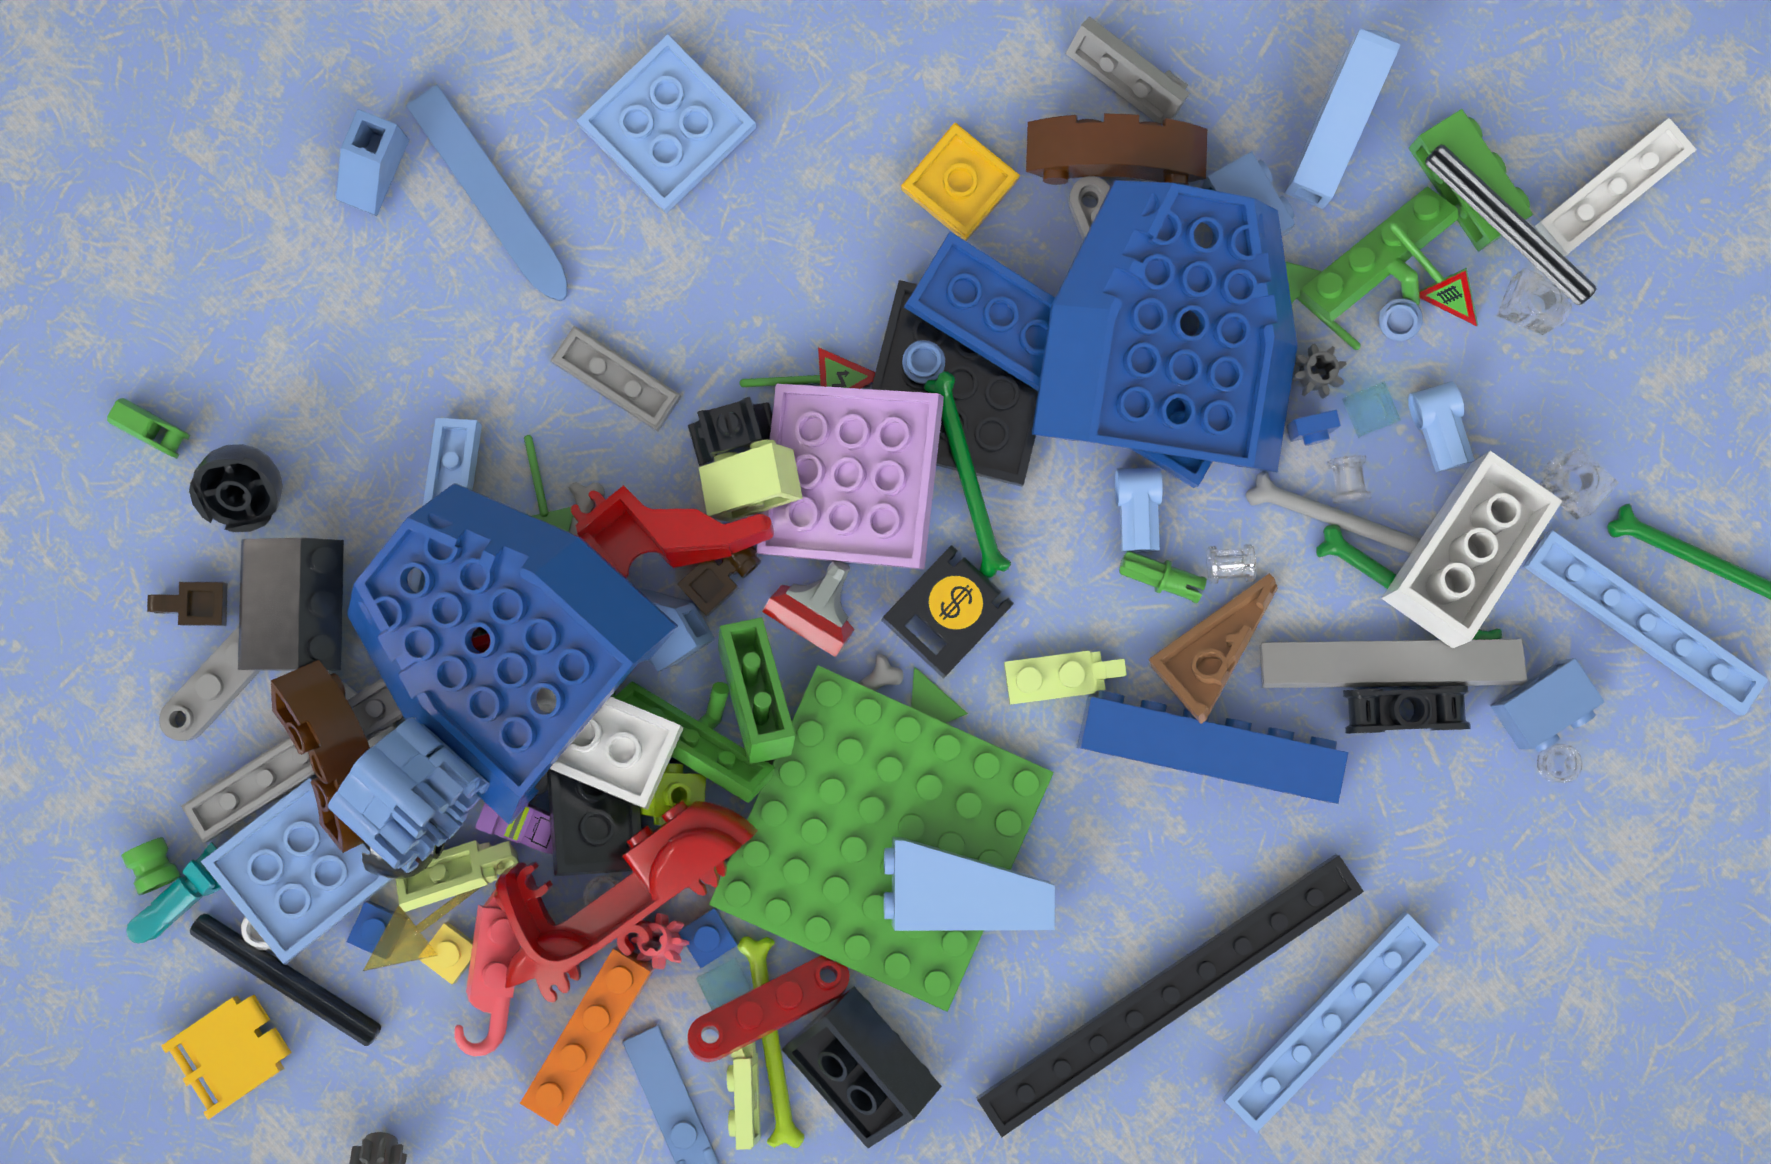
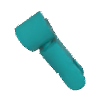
[126,842,222,944]

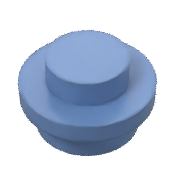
[1379,298,1423,341]
[902,340,945,384]

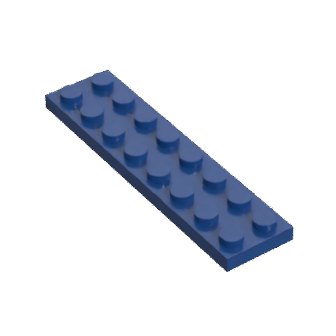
[904,232,1212,488]

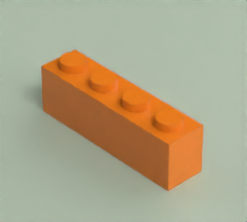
[520,945,654,1126]

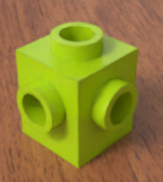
[640,763,706,825]

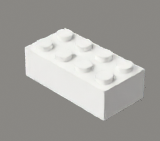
[1381,451,1562,648]

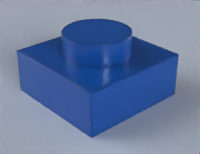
[1286,409,1341,446]
[346,901,408,960]
[678,908,738,969]

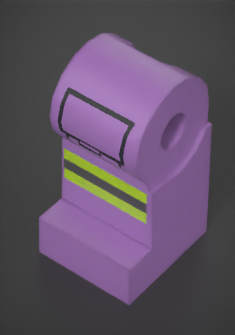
[475,803,553,854]

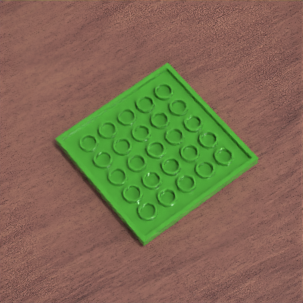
[709,665,1054,1012]

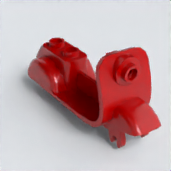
[494,800,758,1003]

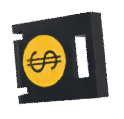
[881,545,1014,679]

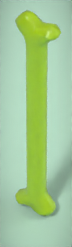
[737,936,805,1148]

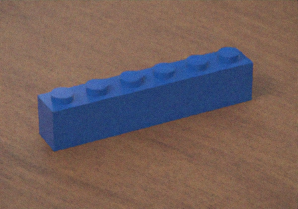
[1077,690,1349,804]

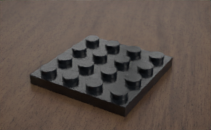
[871,280,1038,487]

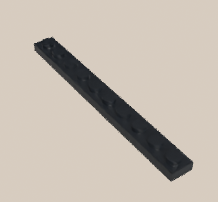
[976,854,1364,1137]

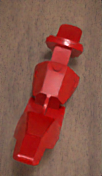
[472,485,774,653]

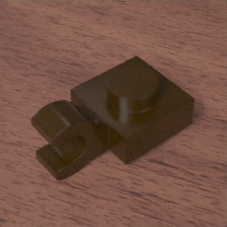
[147,582,228,626]

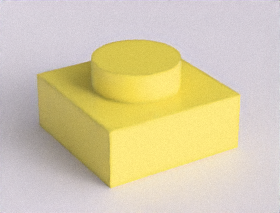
[418,922,473,985]

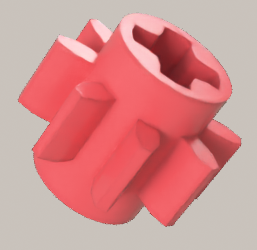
[631,913,690,970]

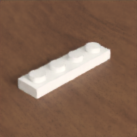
[1535,118,1697,257]

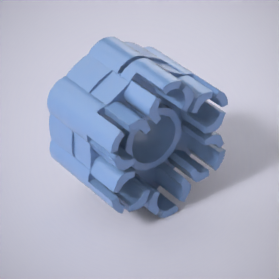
[328,717,489,873]

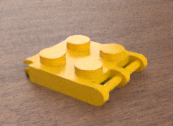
[161,995,292,1120]

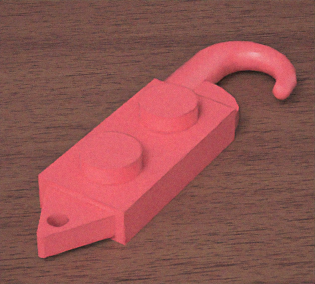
[454,889,520,1057]

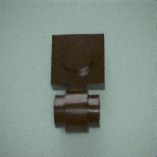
[677,546,761,616]

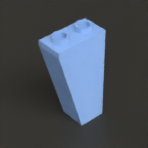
[1284,28,1400,209]
[884,837,1055,931]

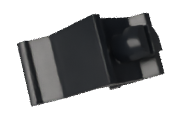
[688,397,773,466]

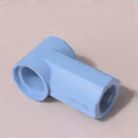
[1408,382,1475,473]
[1115,467,1162,553]

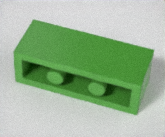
[1409,109,1533,252]
[718,617,795,765]

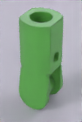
[107,398,191,459]

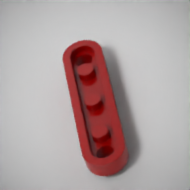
[687,955,850,1062]

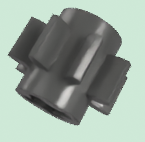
[1292,344,1347,399]
[349,1132,407,1164]

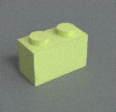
[698,440,803,522]

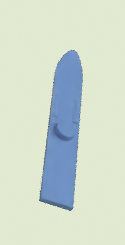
[406,84,568,301]
[622,1024,720,1164]

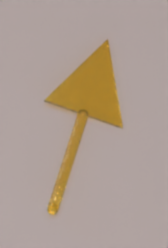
[363,886,483,971]

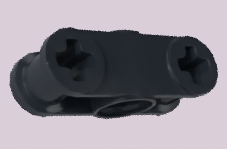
[1343,686,1471,734]

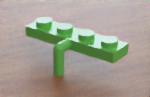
[1300,186,1458,323]
[614,681,775,803]

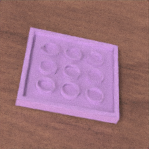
[757,384,944,569]

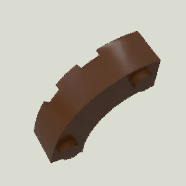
[1026,113,1208,186]
[271,660,370,853]

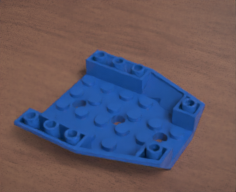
[1032,180,1298,473]
[347,483,678,824]

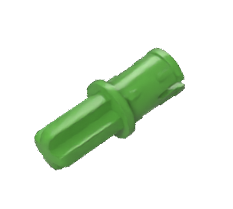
[1119,551,1207,603]

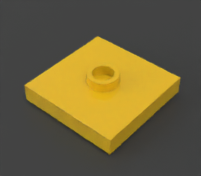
[901,122,1020,241]

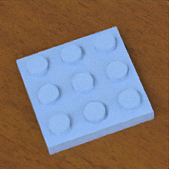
[576,34,757,214]
[201,778,392,965]

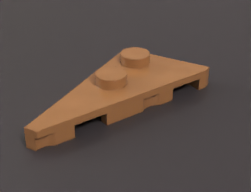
[1149,573,1278,724]

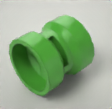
[121,837,181,895]

